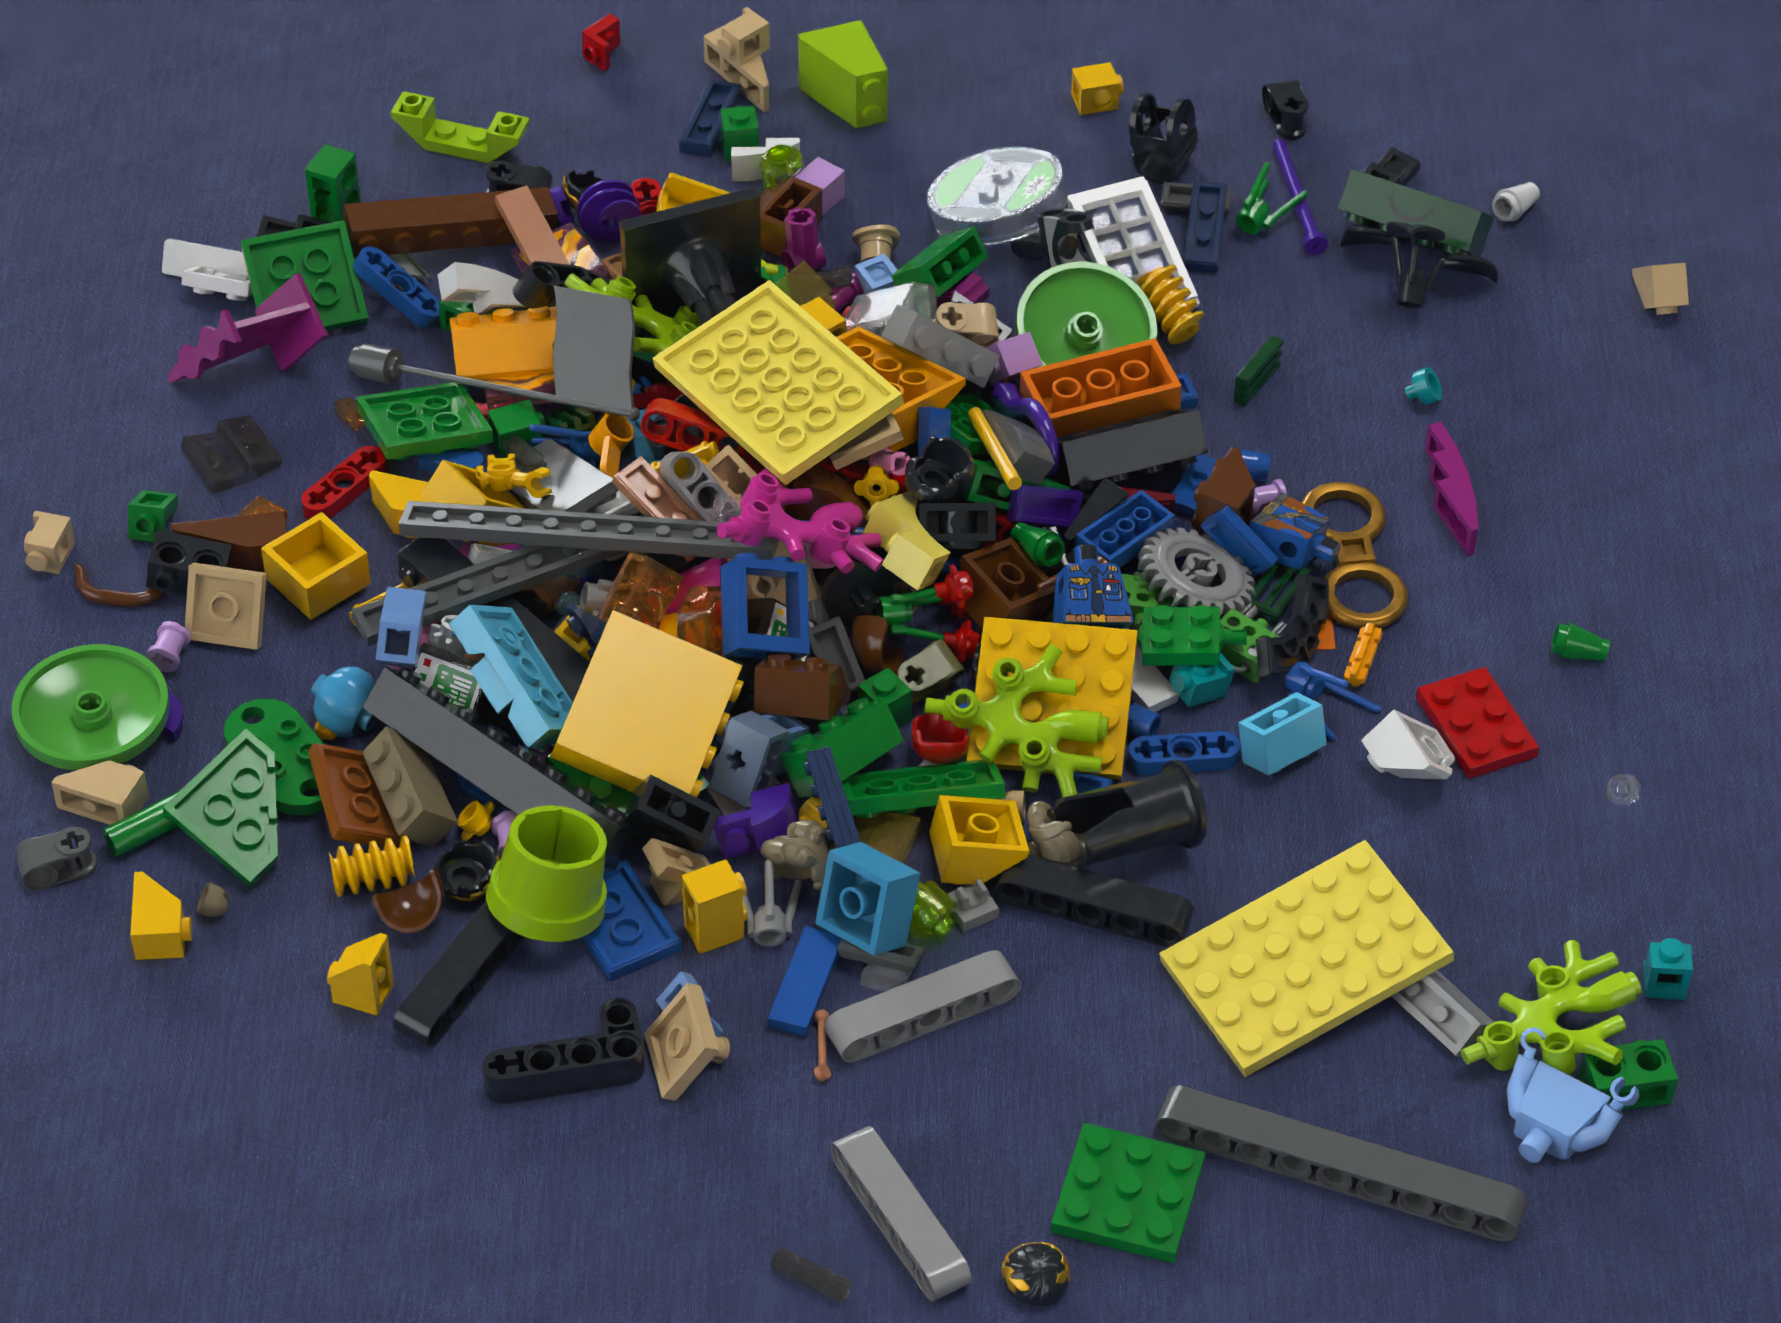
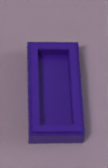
[1006,483,1084,528]

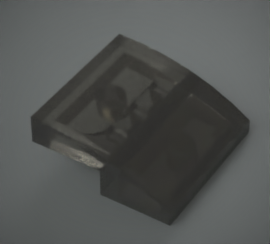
[181,415,282,493]

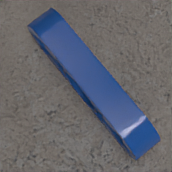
[353,247,440,328]
[1128,731,1240,775]

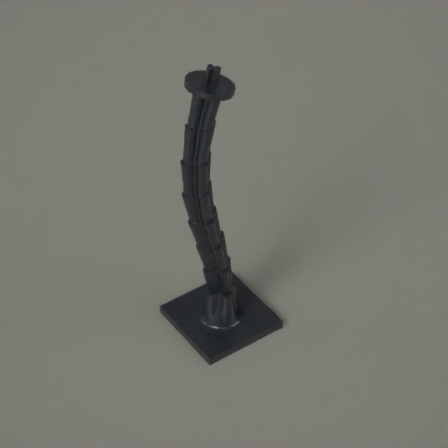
[620,187,896,627]

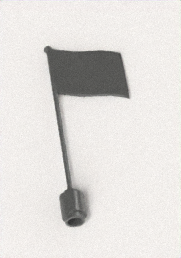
[349,285,640,421]

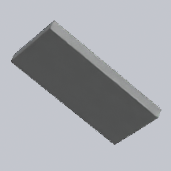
[508,438,619,513]

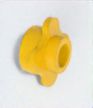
[854,465,899,507]
[457,800,495,841]

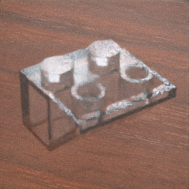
[845,282,937,342]

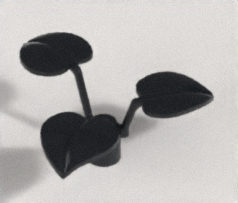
[1340,221,1498,308]

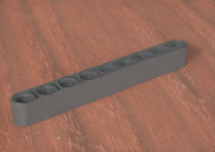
[1155,1086,1528,1242]

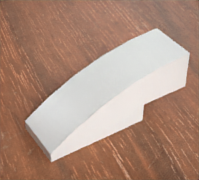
[438,262,553,315]

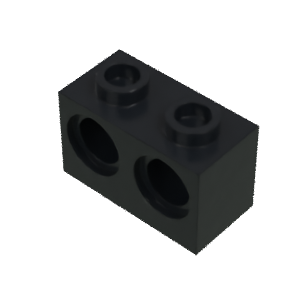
[146,530,232,595]

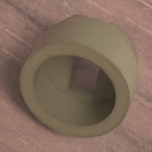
[196,882,230,917]

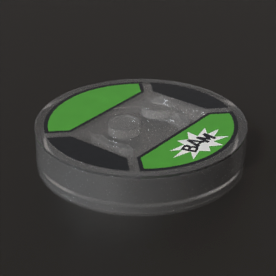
[927,147,1068,245]

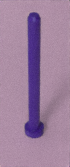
[1272,138,1328,255]

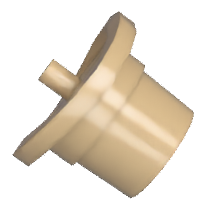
[852,224,900,263]

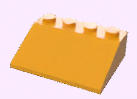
[837,326,966,452]

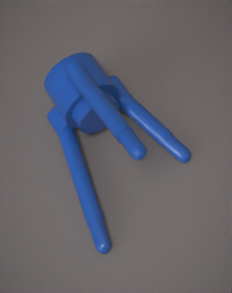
[529,424,601,468]
[1285,662,1381,741]

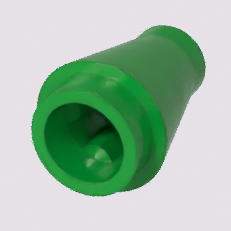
[1010,522,1065,567]
[1551,622,1610,662]

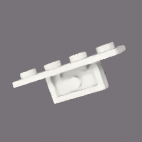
[162,239,252,301]

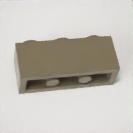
[362,726,458,848]

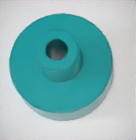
[1405,367,1443,405]

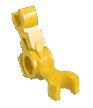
[476,454,552,498]

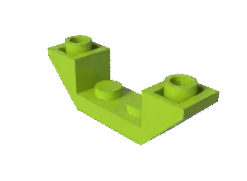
[390,91,530,163]

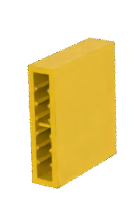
[550,610,744,798]

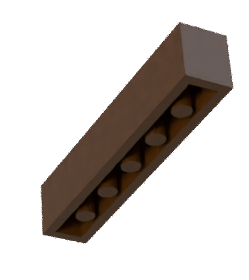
[343,187,558,258]

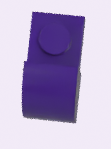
[713,783,799,859]

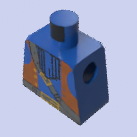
[1249,493,1341,569]

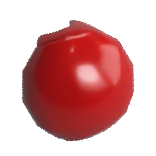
[911,713,970,765]

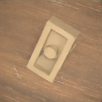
[642,838,710,906]

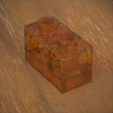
[597,550,684,630]

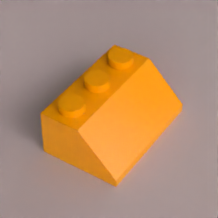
[450,306,557,384]

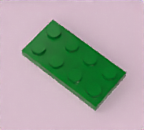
[842,759,1006,818]

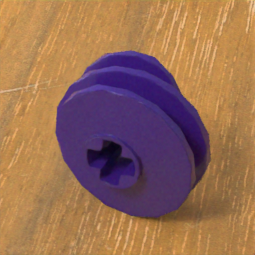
[577,179,642,242]

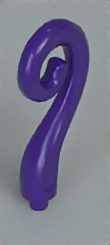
[991,380,1060,478]

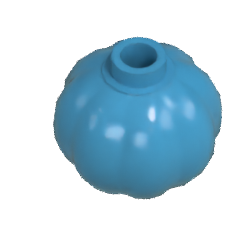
[311,666,380,738]

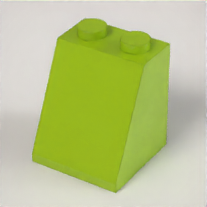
[798,20,888,128]

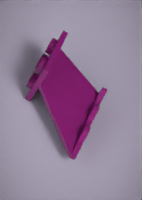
[167,274,328,383]

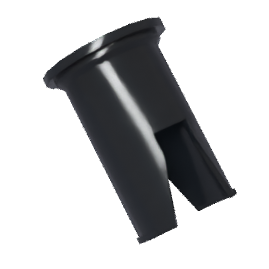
[1053,759,1207,868]

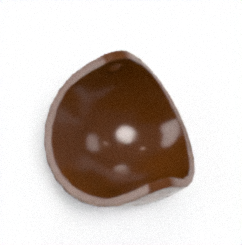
[850,615,905,675]
[372,868,444,933]

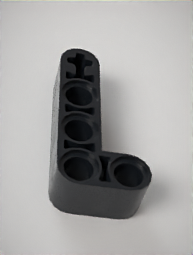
[482,997,645,1104]

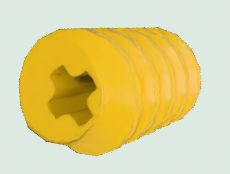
[1136,265,1205,345]
[329,836,415,897]

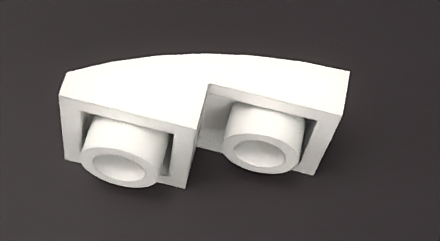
[731,138,800,182]

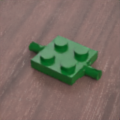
[1137,605,1247,666]

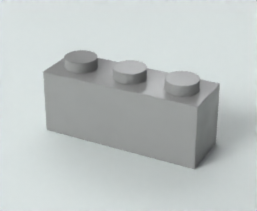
[881,304,1000,388]

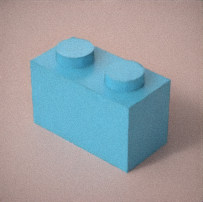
[1238,692,1327,776]

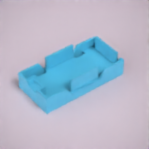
[449,605,573,749]

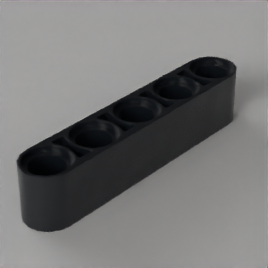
[995,854,1194,948]
[393,902,524,1048]

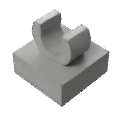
[944,879,999,932]

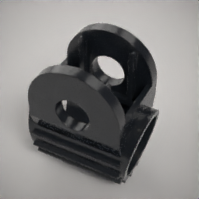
[1129,93,1199,185]

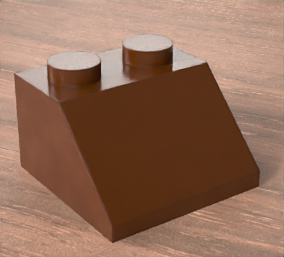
[959,538,1055,631]
[754,653,851,720]

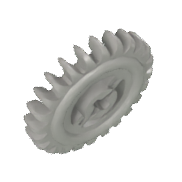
[1138,528,1255,618]

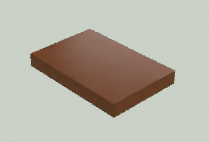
[308,743,401,848]

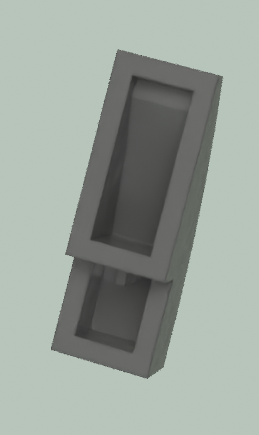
[983,409,1055,485]

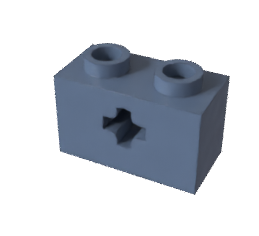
[709,711,789,808]

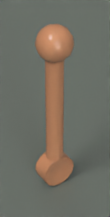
[814,1009,831,1082]

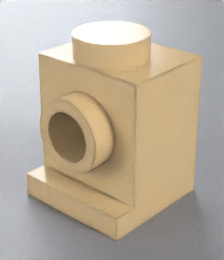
[717,7,770,66]
[24,511,75,574]

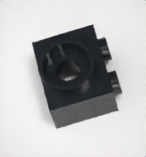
[920,503,996,550]

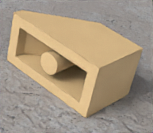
[1632,263,1689,315]
[52,760,149,825]

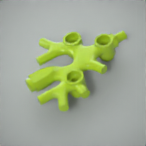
[564,273,700,356]
[925,644,1109,798]
[1461,940,1642,1076]

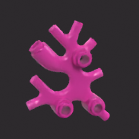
[717,468,884,574]

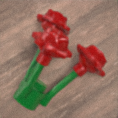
[876,564,980,664]

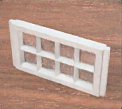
[1066,176,1200,312]

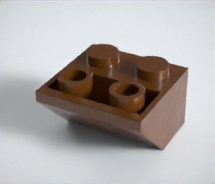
[760,177,822,257]
[1192,446,1255,541]

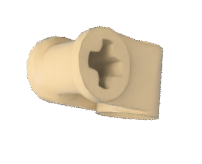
[932,302,999,348]

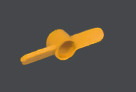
[588,413,635,478]

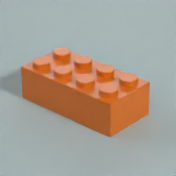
[1020,338,1182,437]

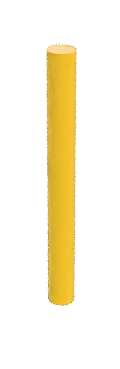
[968,407,1022,490]

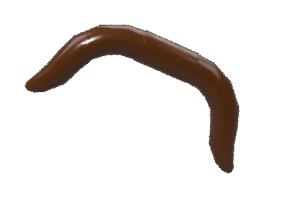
[74,564,165,607]

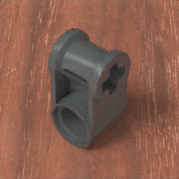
[16,826,98,890]

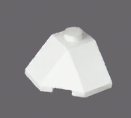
[1361,710,1455,780]

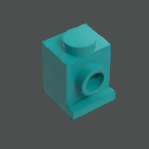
[1168,652,1235,707]
[1643,938,1693,1000]

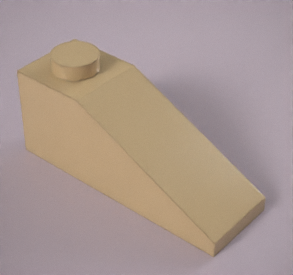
[703,26,770,113]

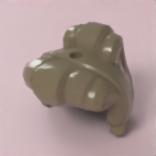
[1027,801,1085,867]
[760,819,829,890]

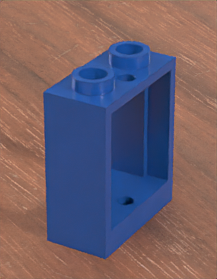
[721,553,810,660]

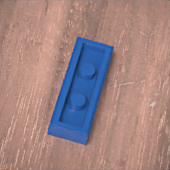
[768,926,842,1037]

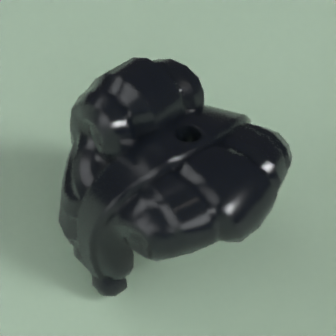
[904,436,975,503]

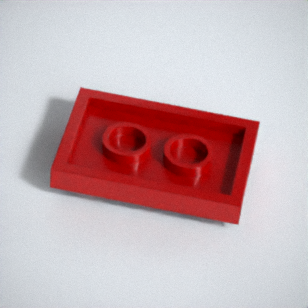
[1416,667,1539,779]

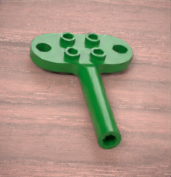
[102,699,324,857]

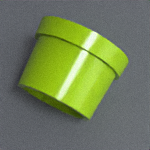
[486,805,607,942]

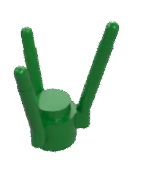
[1235,162,1308,234]

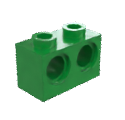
[305,144,361,222]
[1578,1039,1678,1110]

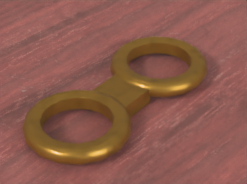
[1301,482,1408,630]

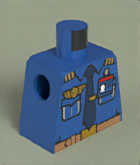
[1052,544,1133,629]

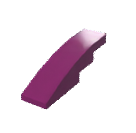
[1425,421,1478,556]

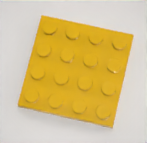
[967,617,1138,780]

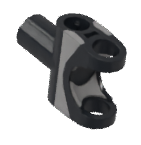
[1011,208,1096,271]

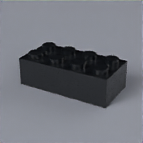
[1049,409,1208,491]

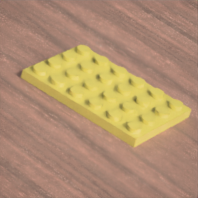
[653,280,904,485]
[1159,840,1454,1077]

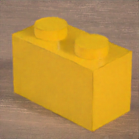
[682,859,748,954]

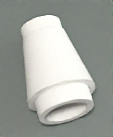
[1492,182,1540,222]

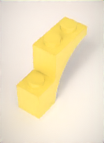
[863,492,951,590]

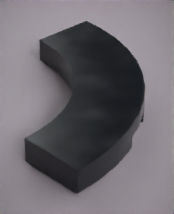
[1256,574,1329,678]

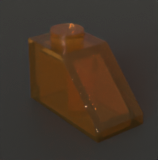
[677,586,723,657]

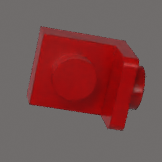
[582,13,621,71]

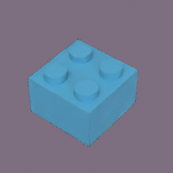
[815,842,920,956]

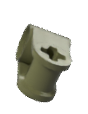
[897,639,965,705]

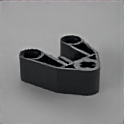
[512,261,611,350]

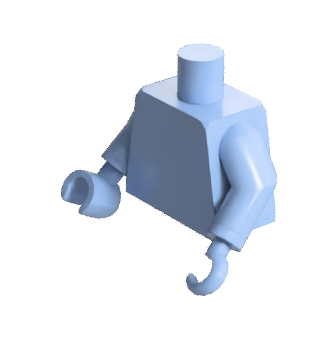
[1507,1027,1639,1163]

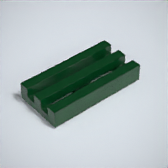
[1234,335,1283,407]
[542,405,596,438]
[1251,562,1311,626]

